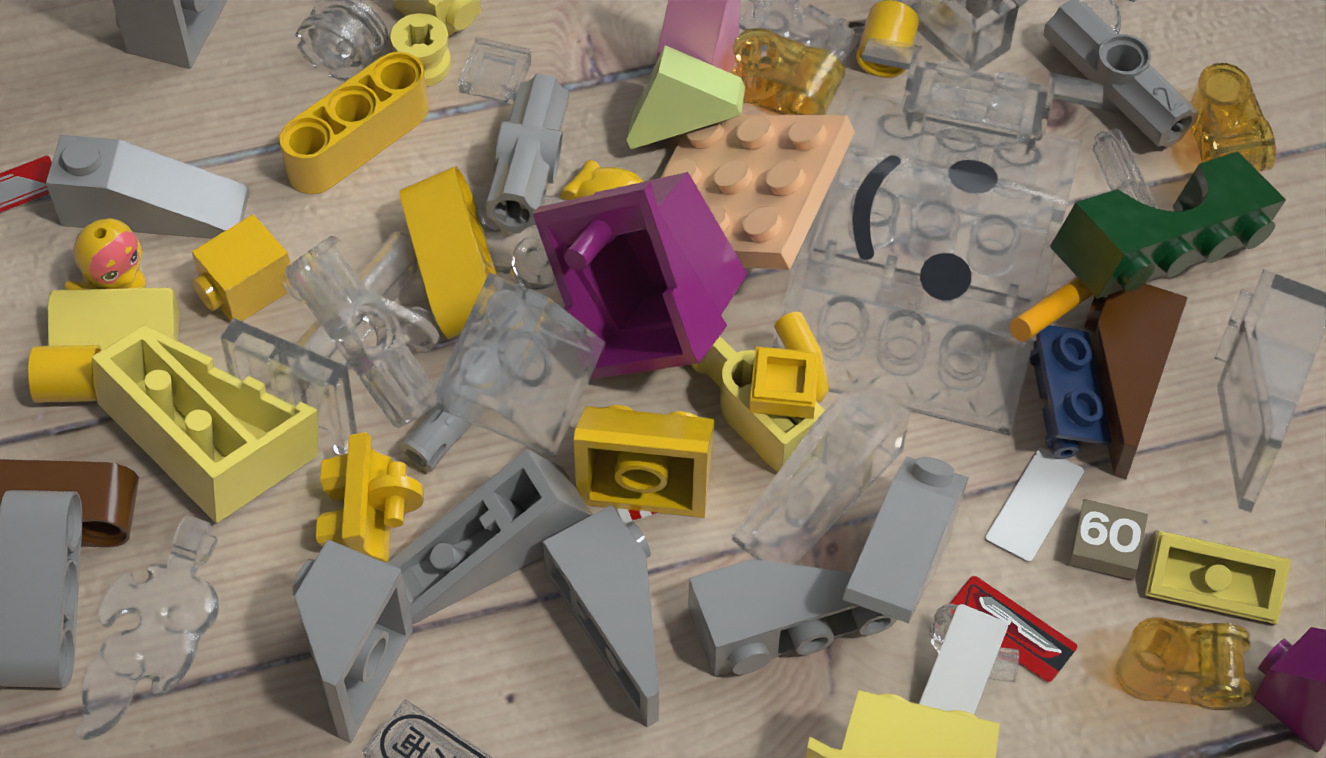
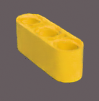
[279,52,429,194]
[399,166,507,339]

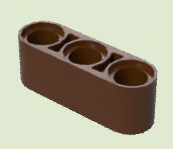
[0,459,139,547]

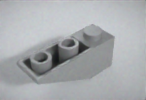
[688,559,897,677]

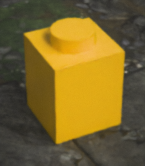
[191,214,296,326]

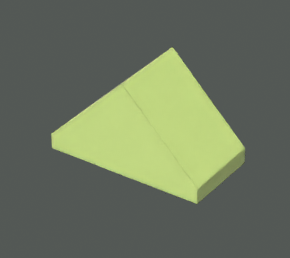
[626,45,745,149]

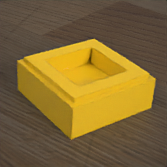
[749,346,820,419]

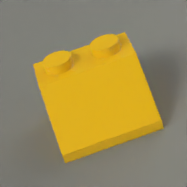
[574,405,714,518]

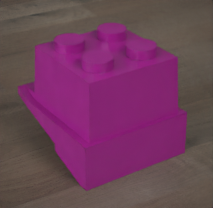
[532,172,748,380]

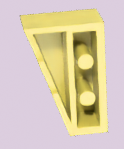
[92,325,318,524]

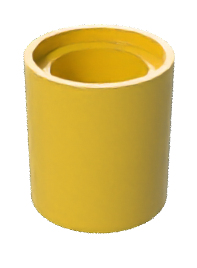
[856,0,919,78]
[28,345,102,403]

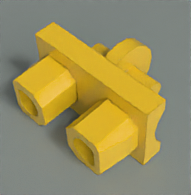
[316,432,424,563]

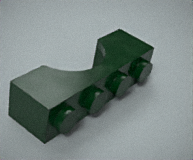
[1050,151,1286,299]

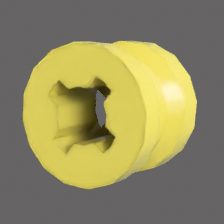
[390,13,451,87]

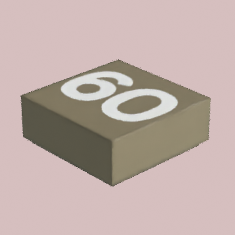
[1069,499,1148,580]

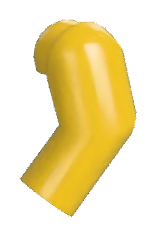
[774,311,830,403]

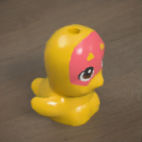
[64,218,146,290]

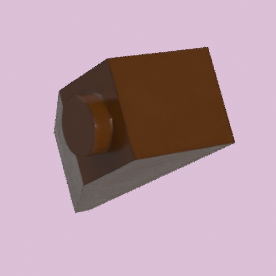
[1084,283,1188,480]

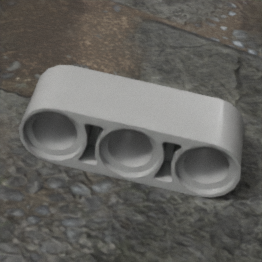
[0,490,82,688]

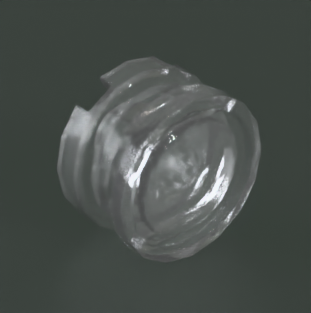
[295,0,389,82]

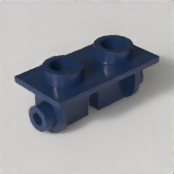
[1029,325,1112,459]

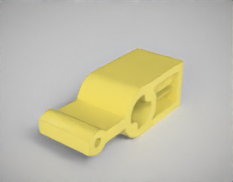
[691,336,828,477]

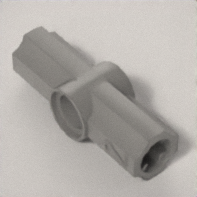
[1043,0,1199,149]
[486,74,569,234]

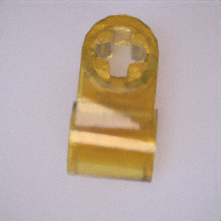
[731,28,845,115]
[1190,63,1276,171]
[1115,617,1253,711]

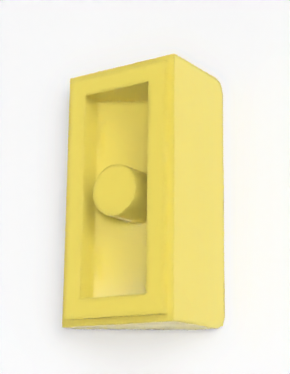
[48,288,181,350]
[1145,530,1291,625]

